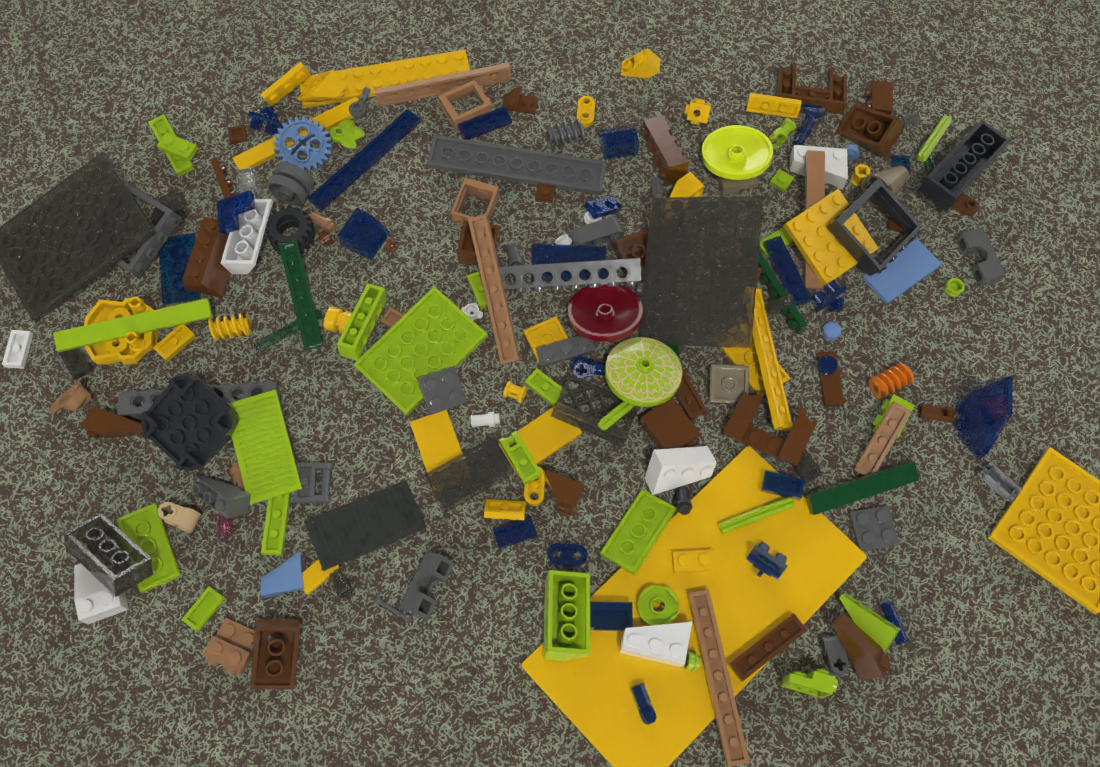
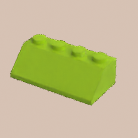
[543,570,590,661]

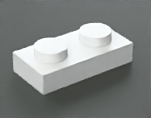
[2,330,33,369]

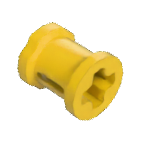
[850,164,870,186]
[503,381,527,403]

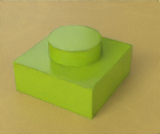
[770,169,794,193]

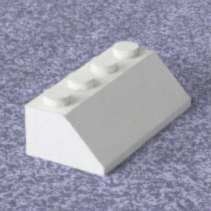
[221,199,273,274]

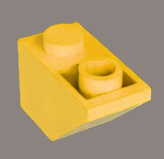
[621,48,661,78]

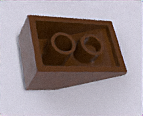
[835,104,904,158]
[250,619,300,689]

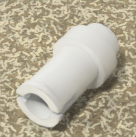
[471,411,500,427]

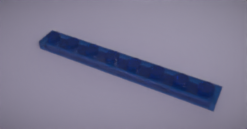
[308,109,421,212]

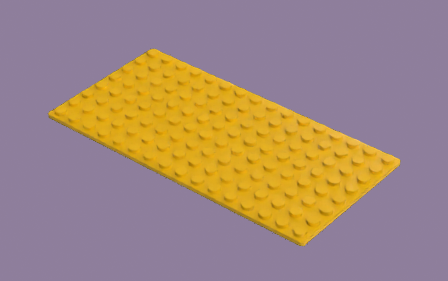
[522,446,866,767]

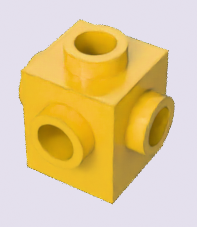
[684,98,711,125]

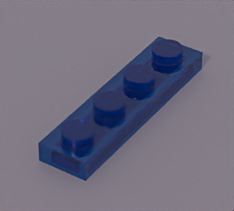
[763,236,812,307]

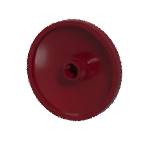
[568,283,643,342]

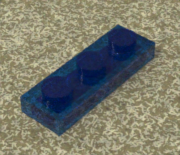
[457,106,512,140]

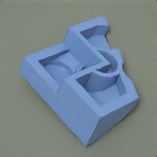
[260,552,304,598]

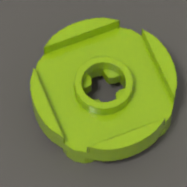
[637,585,679,626]

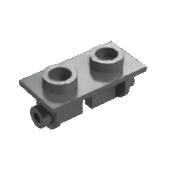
[977,461,1022,502]

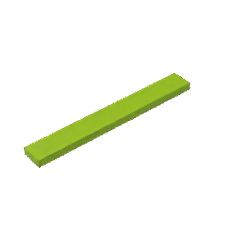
[53,298,213,352]

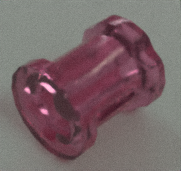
[214,513,234,537]

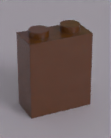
[640,397,700,449]

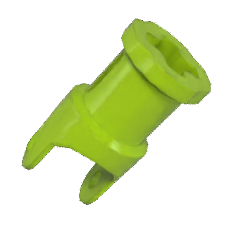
[769,118,796,149]

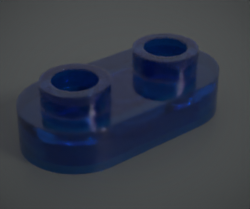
[547,543,588,567]

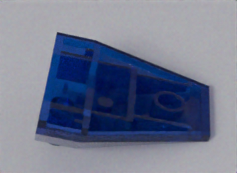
[955,376,1013,459]

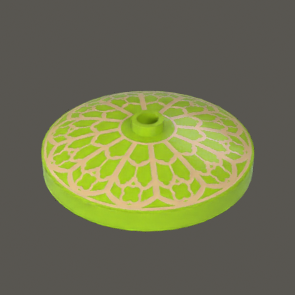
[605,337,682,407]

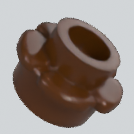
[317,230,334,247]
[383,237,400,254]

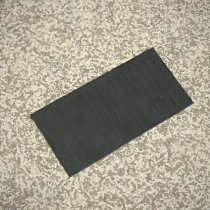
[304,480,427,571]

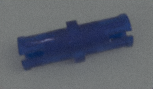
[792,115,816,146]
[880,601,909,645]

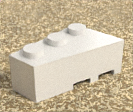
[790,145,848,190]

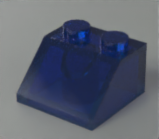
[597,125,640,160]
[337,208,390,261]

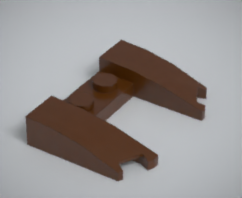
[776,62,847,114]
[723,391,817,467]

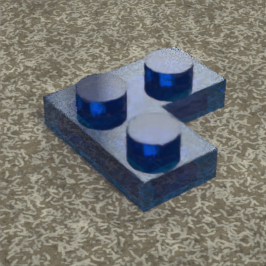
[217,190,255,235]

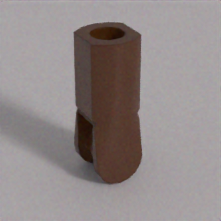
[919,404,956,423]

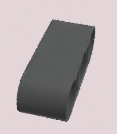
[569,217,625,251]

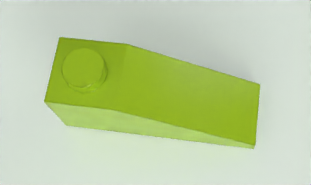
[839,593,901,652]

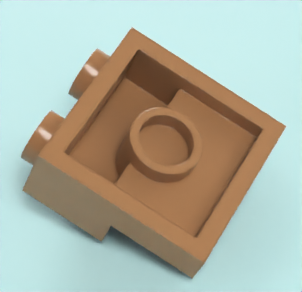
[202,618,254,676]

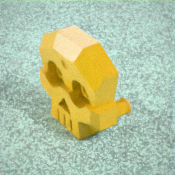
[84,297,159,365]

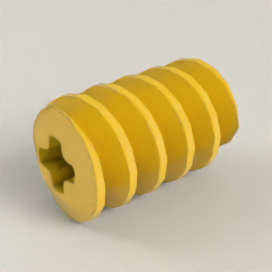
[208,312,252,341]

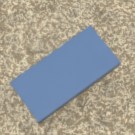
[862,239,942,305]

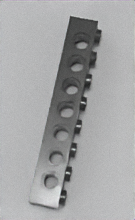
[499,258,641,293]
[117,380,280,420]

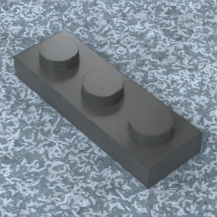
[536,335,596,368]

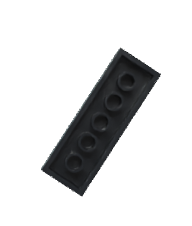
[918,120,1011,211]

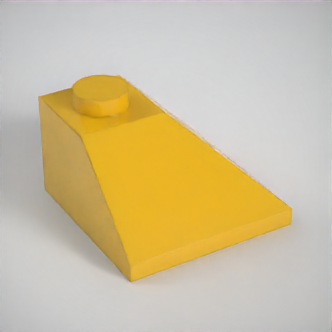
[297,70,347,101]

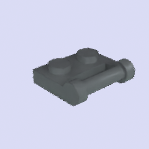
[293,463,333,504]

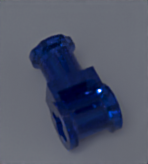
[570,355,606,378]

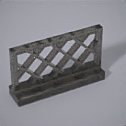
[551,374,639,447]

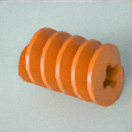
[868,363,914,399]

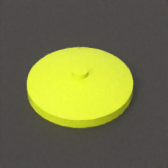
[701,125,773,180]

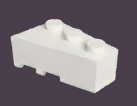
[645,446,717,495]
[620,622,692,667]

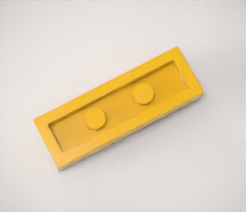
[261,62,311,106]
[746,93,801,118]

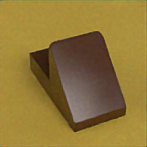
[502,87,538,115]

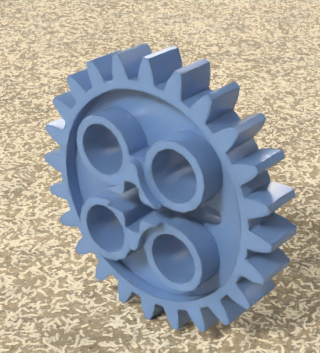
[273,116,332,173]

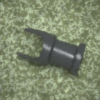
[504,242,525,277]

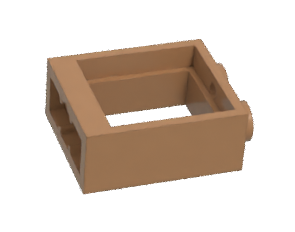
[438,80,493,131]
[451,178,499,226]

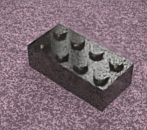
[424,436,514,514]
[64,513,153,597]

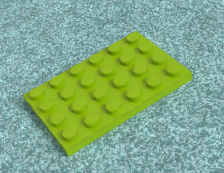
[353,287,488,416]

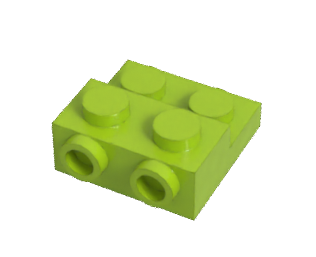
[781,669,838,698]

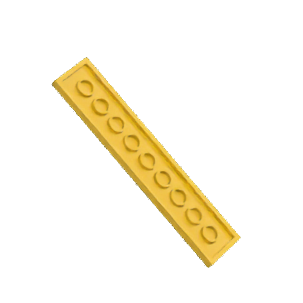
[299,50,470,108]

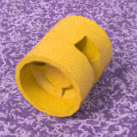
[324,306,353,334]

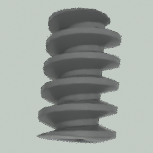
[547,119,585,147]

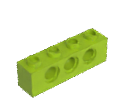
[337,283,387,361]

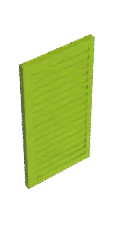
[228,389,302,506]

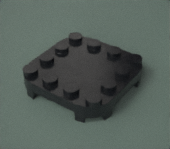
[140,374,239,471]

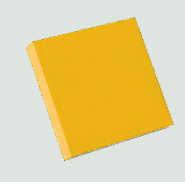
[523,316,569,362]

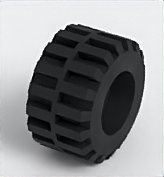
[265,206,315,255]

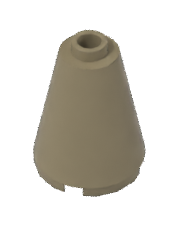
[861,166,909,208]

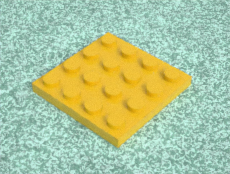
[783,188,879,286]

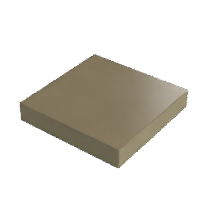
[709,364,749,404]

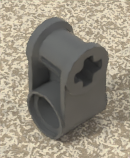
[819,635,849,678]

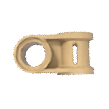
[158,502,201,533]

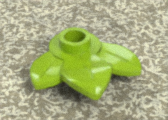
[330,120,365,149]

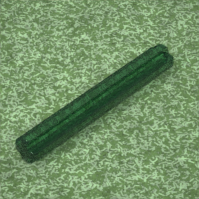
[253,309,323,352]

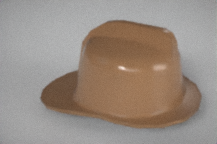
[48,379,92,414]

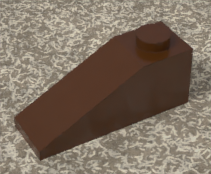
[81,406,143,439]
[832,614,891,681]

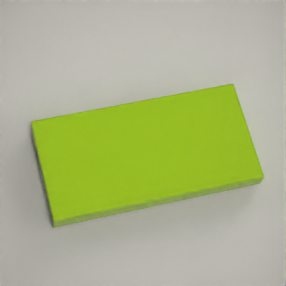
[600,489,677,576]
[116,503,181,593]

